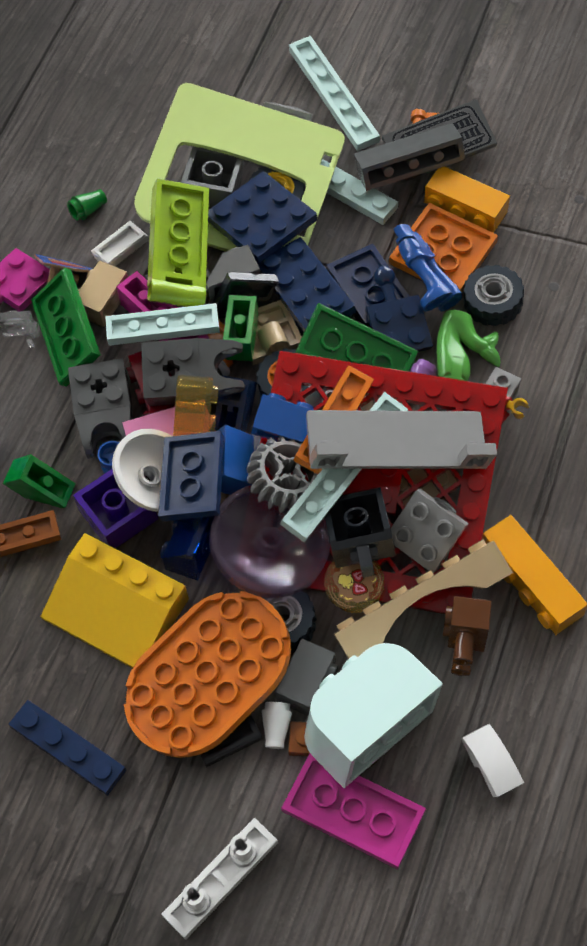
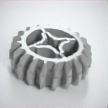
[247,437,318,513]

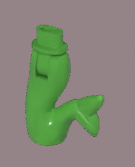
[437,310,500,381]

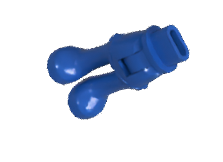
[393,224,463,312]

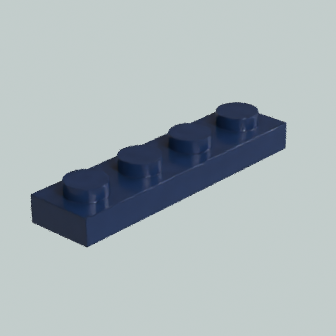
[8,700,127,796]

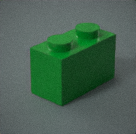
[223,295,259,361]

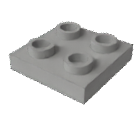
[391,488,469,573]

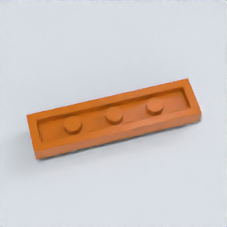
[293,365,374,474]

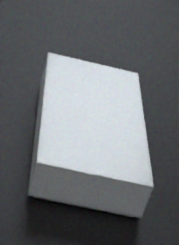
[91,221,148,266]

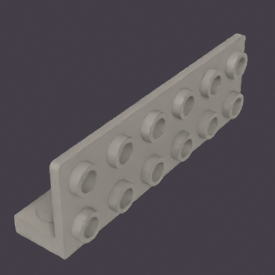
[306,410,497,469]

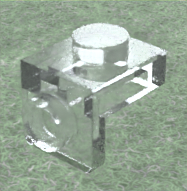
[0,311,40,348]

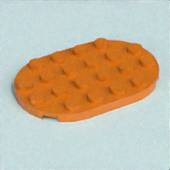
[124,591,291,758]

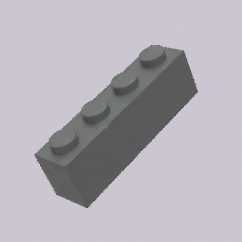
[354,123,465,191]

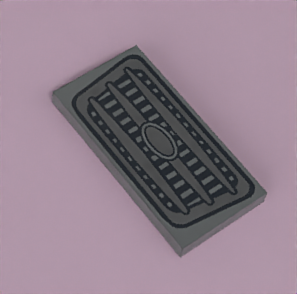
[382,99,497,183]

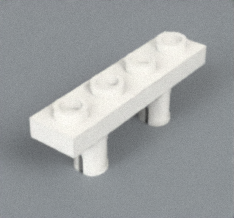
[161,818,278,940]

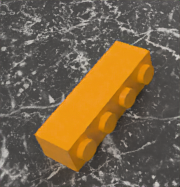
[482,515,587,635]

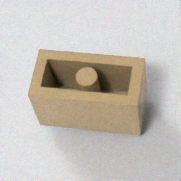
[78,260,128,327]

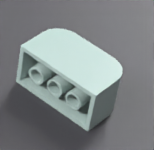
[305,643,443,788]

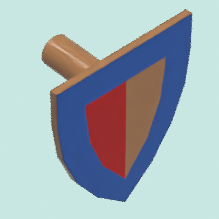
[34,254,93,285]

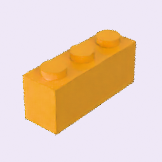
[424,166,510,233]

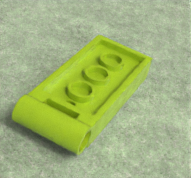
[147,178,209,307]

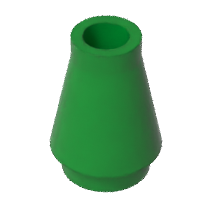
[67,189,107,220]

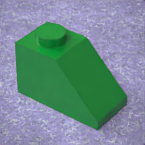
[2,454,76,508]

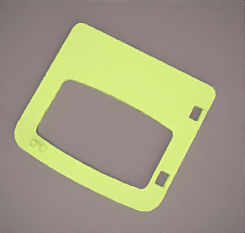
[134,83,345,252]

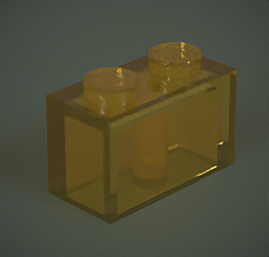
[173,375,218,436]

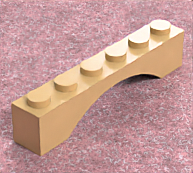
[334,539,513,659]

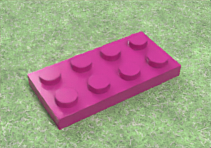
[281,753,426,870]

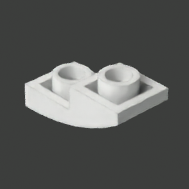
[461,724,524,797]

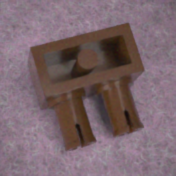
[443,596,492,676]

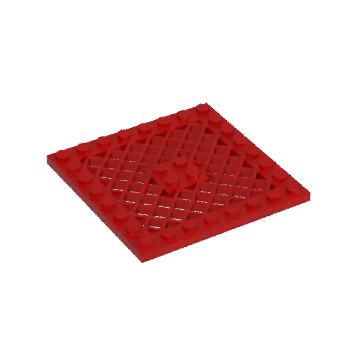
[233,351,508,614]

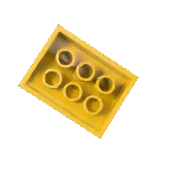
[40,533,189,668]

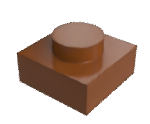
[288,721,310,757]

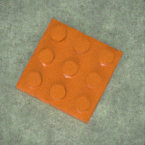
[389,203,498,293]

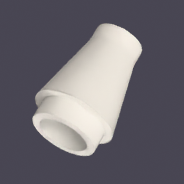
[261,702,293,749]

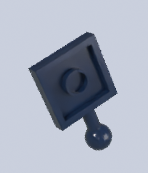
[365,265,433,352]

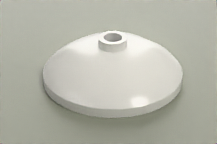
[112,429,172,512]

